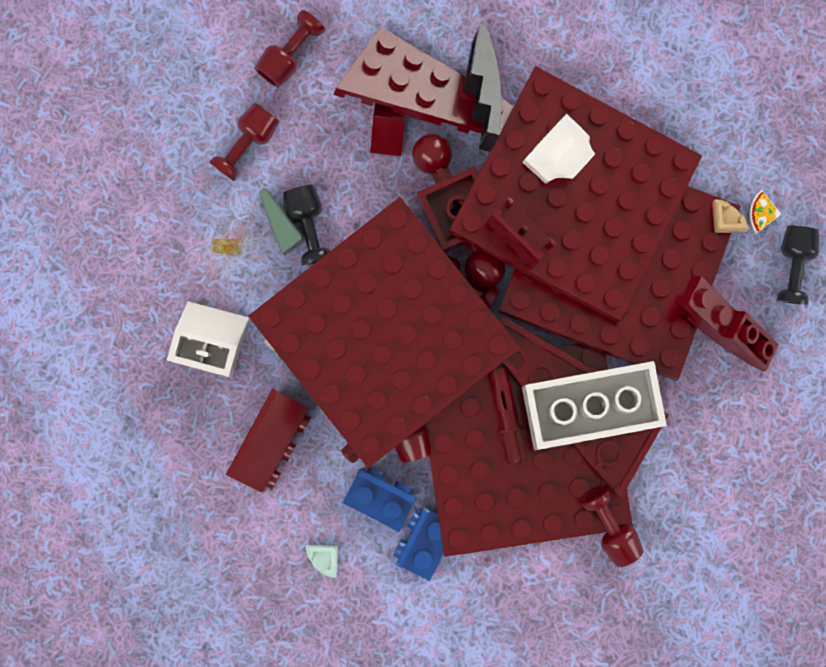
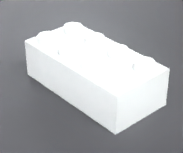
[522,361,667,450]

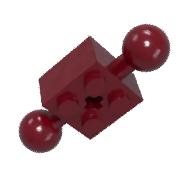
[412,134,505,289]

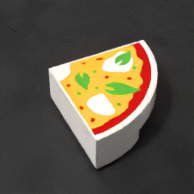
[749,190,781,234]

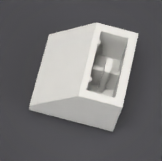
[167,301,249,379]

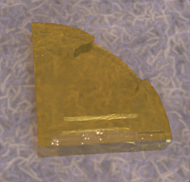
[210,239,242,256]

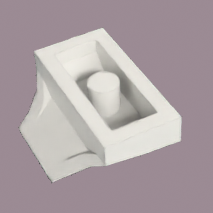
[523,114,595,184]

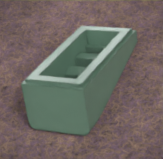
[259,188,304,256]

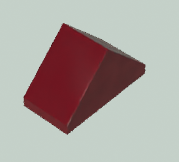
[370,103,406,157]

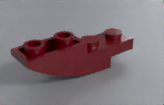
[679,275,779,371]

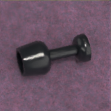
[283,184,330,266]
[776,225,819,305]

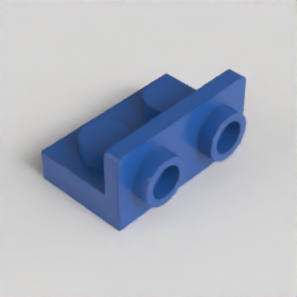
[343,467,416,532]
[393,507,443,581]

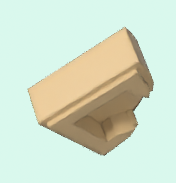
[712,200,748,233]

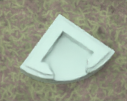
[306,545,338,578]

